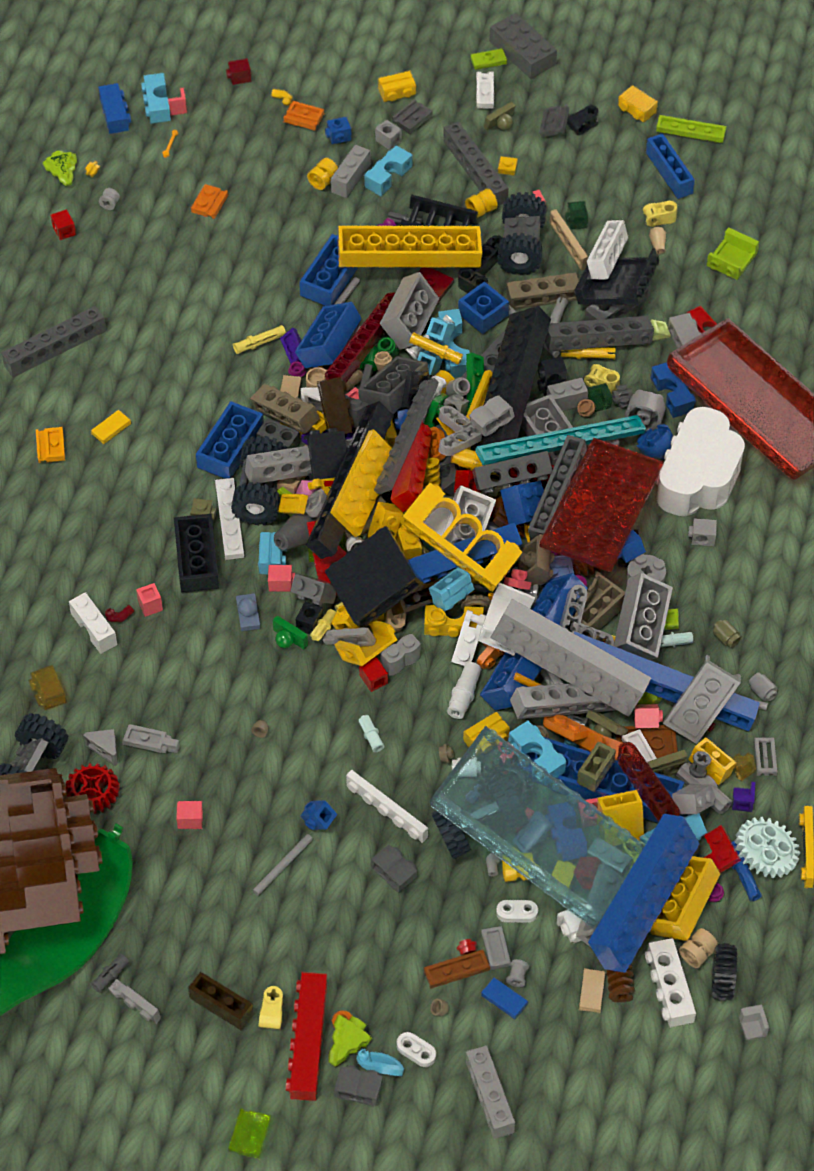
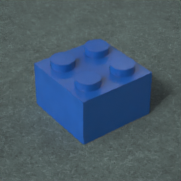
[458,282,509,334]
[500,481,544,526]

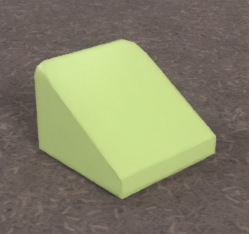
[651,320,671,341]

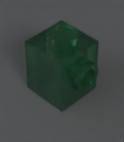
[565,201,588,230]

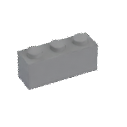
[331,145,371,198]

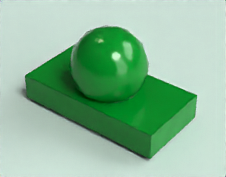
[273,616,308,650]

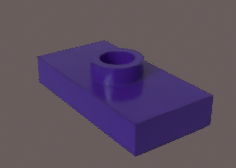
[280,328,301,364]

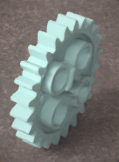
[734,817,800,878]

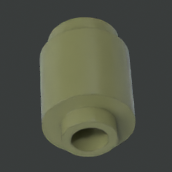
[713,620,742,648]

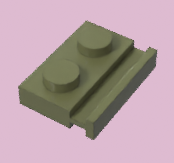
[646,750,688,776]

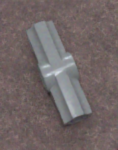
[676,763,732,815]

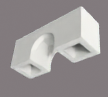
[69,592,117,654]

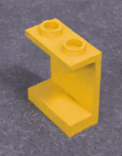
[334,620,397,666]

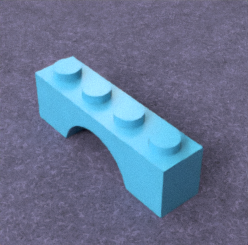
[438,309,470,378]

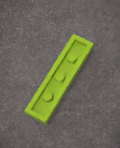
[656,115,726,143]

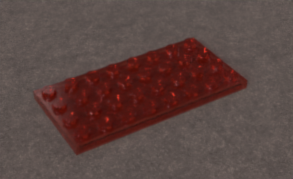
[539,438,664,573]

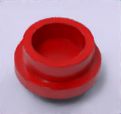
[456,939,477,955]

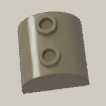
[518,534,554,586]

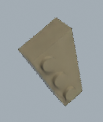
[574,572,625,637]

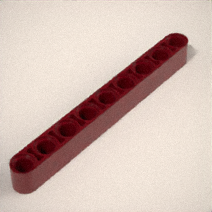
[324,292,395,384]

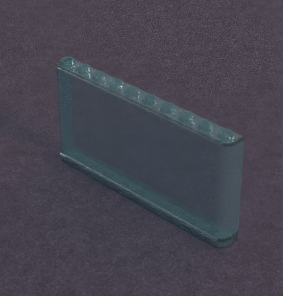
[430,726,646,928]

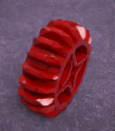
[65,762,120,815]

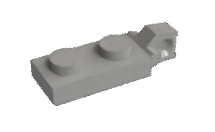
[322,627,376,646]
[123,724,180,753]
[108,979,161,1024]

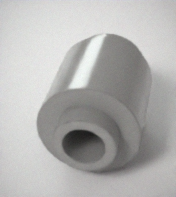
[446,377,470,396]
[749,673,778,701]

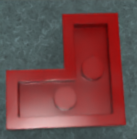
[703,825,741,873]

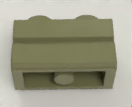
[577,742,616,792]

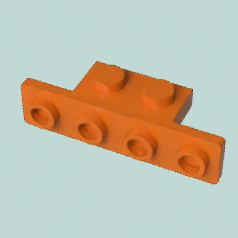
[543,715,605,751]

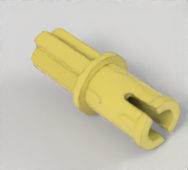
[310,609,336,641]

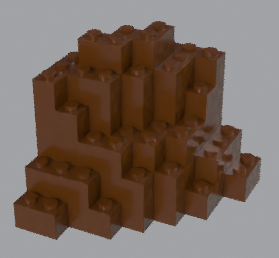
[0,768,102,954]

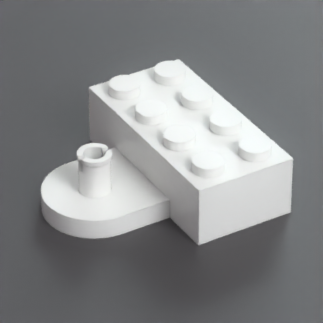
[424,486,496,550]

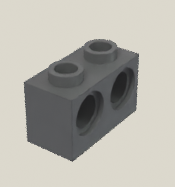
[256,418,300,449]

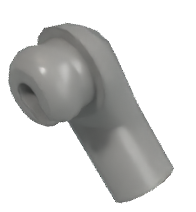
[486,847,506,877]

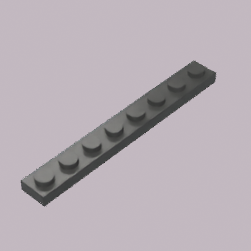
[374,378,439,494]

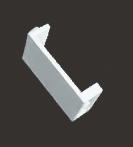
[477,583,535,656]

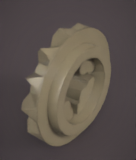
[461,594,491,613]

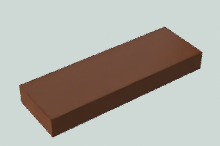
[424,949,490,989]

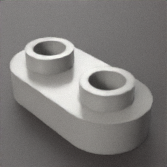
[305,489,327,518]

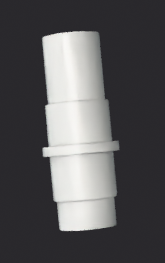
[447,662,482,719]

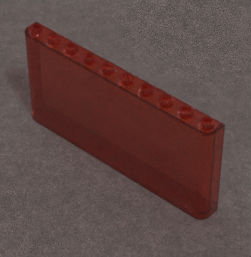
[667,318,814,480]

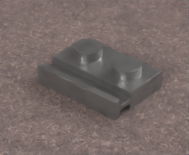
[392,99,433,134]
[539,104,570,137]

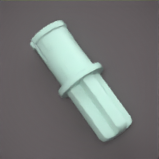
[660,632,693,648]
[359,715,385,752]

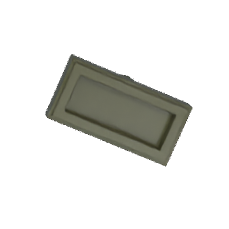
[484,102,516,131]
[586,710,628,738]

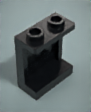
[303,428,347,481]

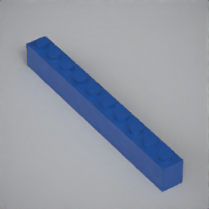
[574,631,760,731]

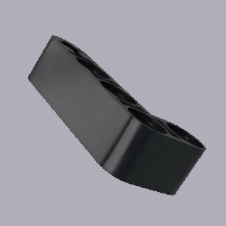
[458,235,503,293]

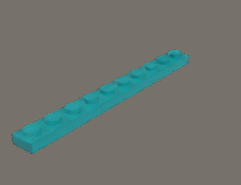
[475,415,646,465]

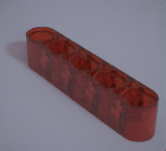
[617,742,680,822]

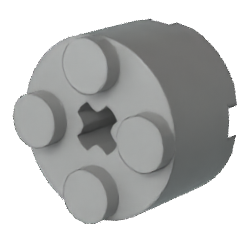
[625,390,665,431]
[626,554,666,586]

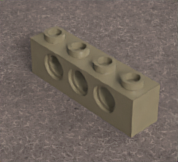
[506,272,579,310]
[250,384,320,434]

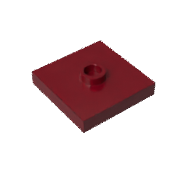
[419,267,454,305]

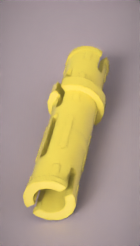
[233,325,286,354]

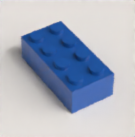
[299,234,359,306]
[295,302,362,368]
[196,401,264,479]

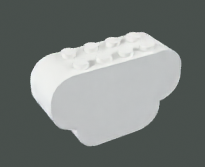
[656,407,745,516]

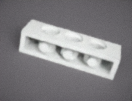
[587,220,628,280]
[645,938,696,1027]

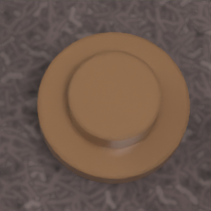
[577,399,595,417]

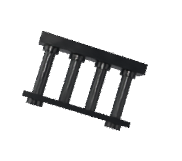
[400,194,478,226]

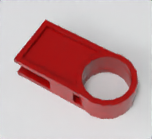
[687,306,718,339]

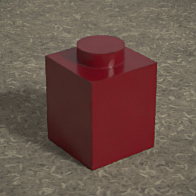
[226,58,252,85]

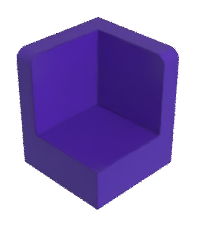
[732,782,755,812]

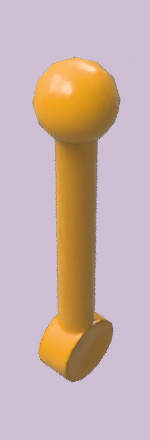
[162,130,178,158]

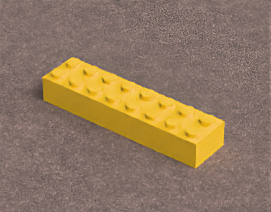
[338,226,482,267]

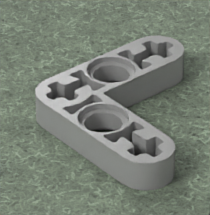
[438,406,482,456]
[560,585,614,646]

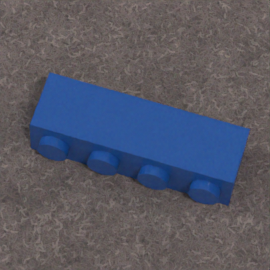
[646,133,695,199]

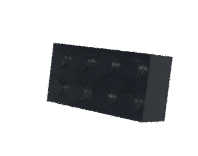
[174,514,219,593]

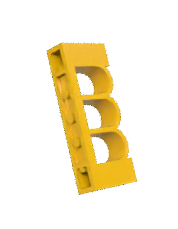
[400,483,522,592]

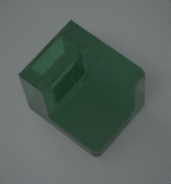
[587,383,612,412]

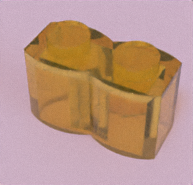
[28,665,67,710]

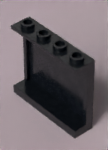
[574,248,660,305]
[325,526,424,628]

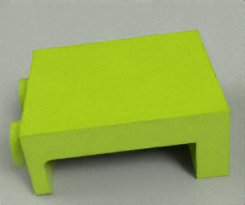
[707,227,759,280]

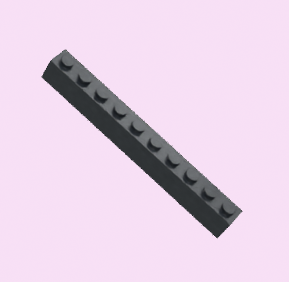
[306,401,394,559]

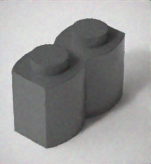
[371,845,417,893]
[334,1065,383,1106]

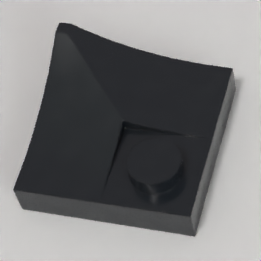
[401,370,430,408]

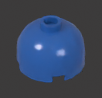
[637,424,673,460]

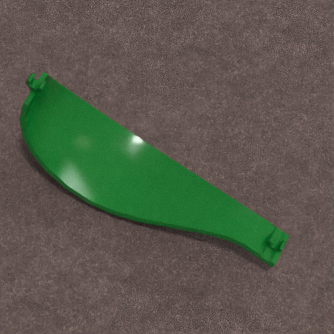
[0,823,133,1016]

